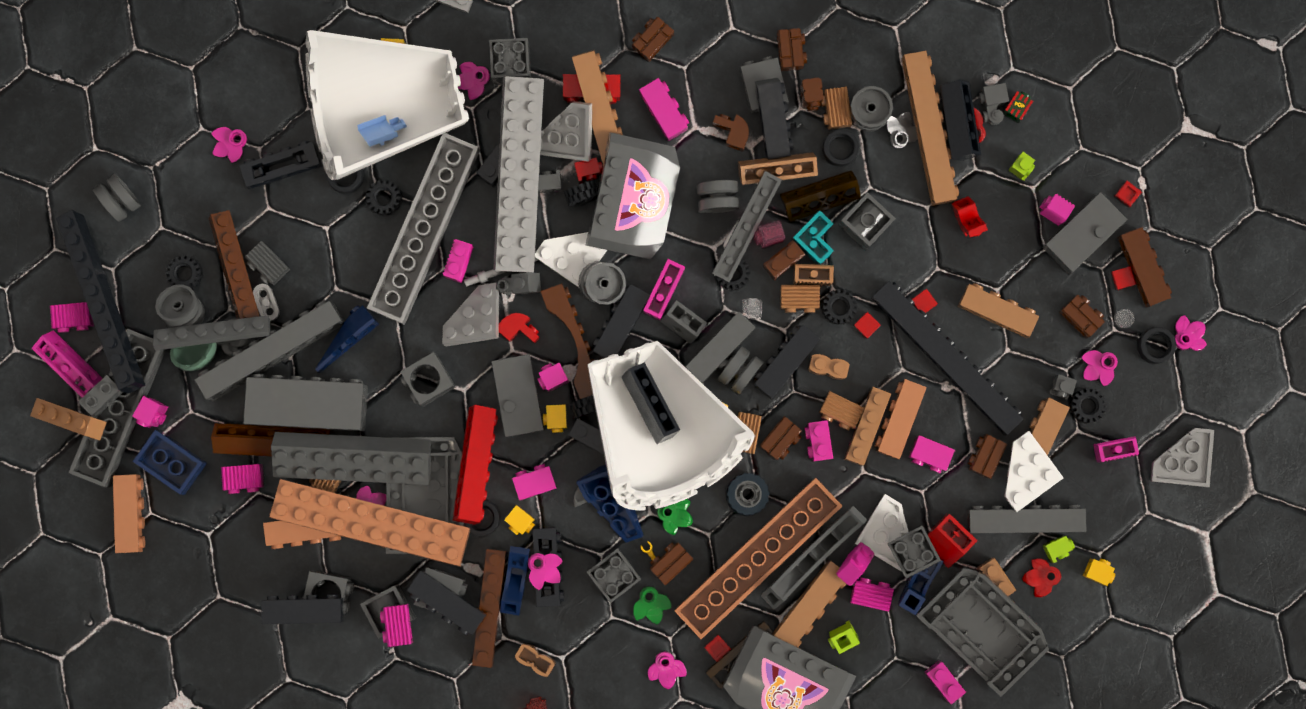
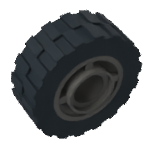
[726,473,769,516]

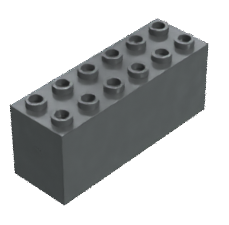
[244,374,368,432]

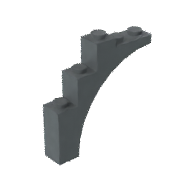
[761,506,867,609]

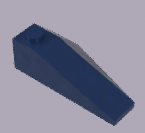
[315,305,379,373]
[576,465,643,542]

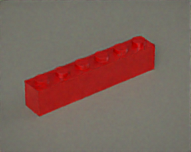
[452,405,498,525]

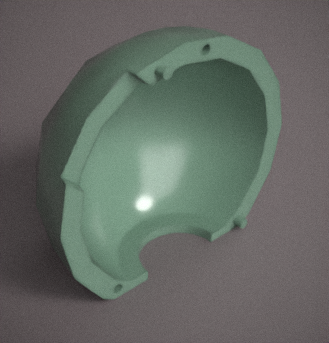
[170,343,217,371]

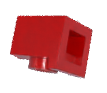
[574,157,603,184]

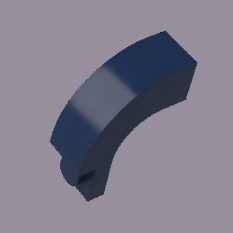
[500,546,530,616]
[898,560,944,616]

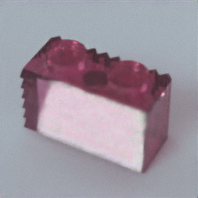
[754,220,786,249]

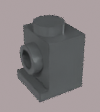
[538,170,562,193]
[1049,374,1077,400]

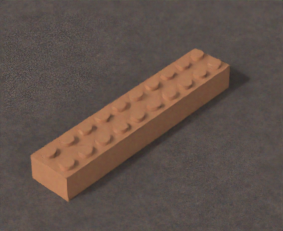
[674,478,842,639]
[270,479,471,567]

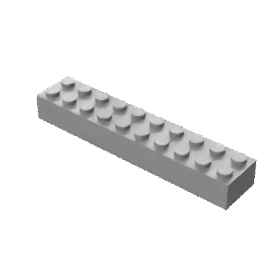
[493,76,544,273]
[367,133,480,325]

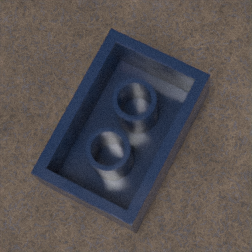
[133,430,207,495]

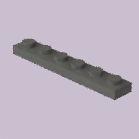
[712,171,782,283]
[153,315,270,350]

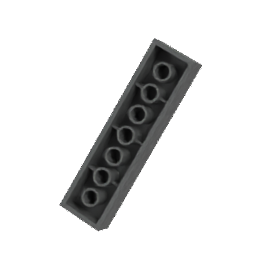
[194,300,345,402]
[69,329,166,487]
[271,432,431,485]

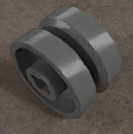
[850,86,893,132]
[93,173,141,222]
[696,180,740,213]
[578,261,626,305]
[155,284,205,328]
[717,346,764,396]

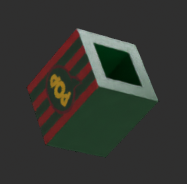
[1003,91,1033,123]

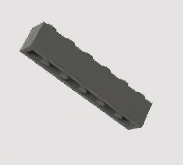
[967,505,1086,533]

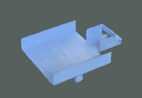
[357,115,407,147]

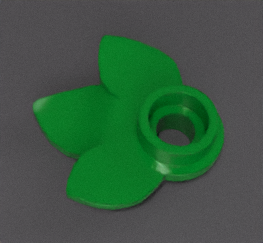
[657,499,693,535]
[634,587,671,624]

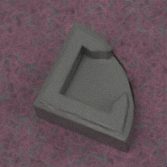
[573,487,587,507]

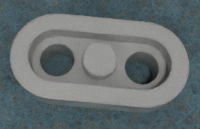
[253,284,280,321]

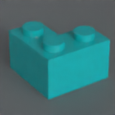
[792,211,834,265]

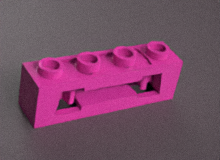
[32,330,103,397]

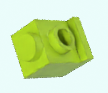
[1008,152,1035,181]
[1042,536,1075,563]
[828,620,860,654]

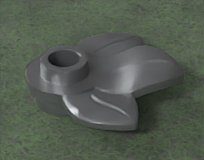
[887,112,918,148]

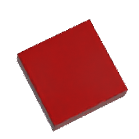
[1114,181,1142,207]
[1111,266,1136,290]
[912,289,938,313]
[854,312,881,339]
[704,634,731,662]

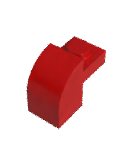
[951,196,988,238]
[499,313,540,343]

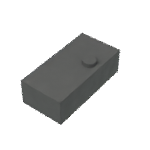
[1042,192,1128,275]
[685,312,756,384]
[492,354,544,438]

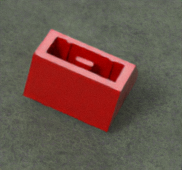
[927,514,978,568]

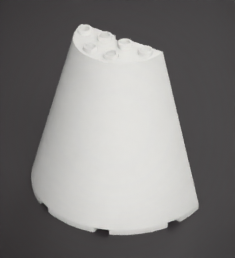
[306,30,469,180]
[588,341,755,510]

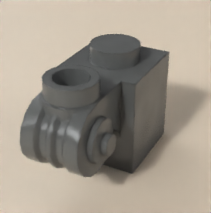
[979,83,1009,125]
[497,272,541,295]

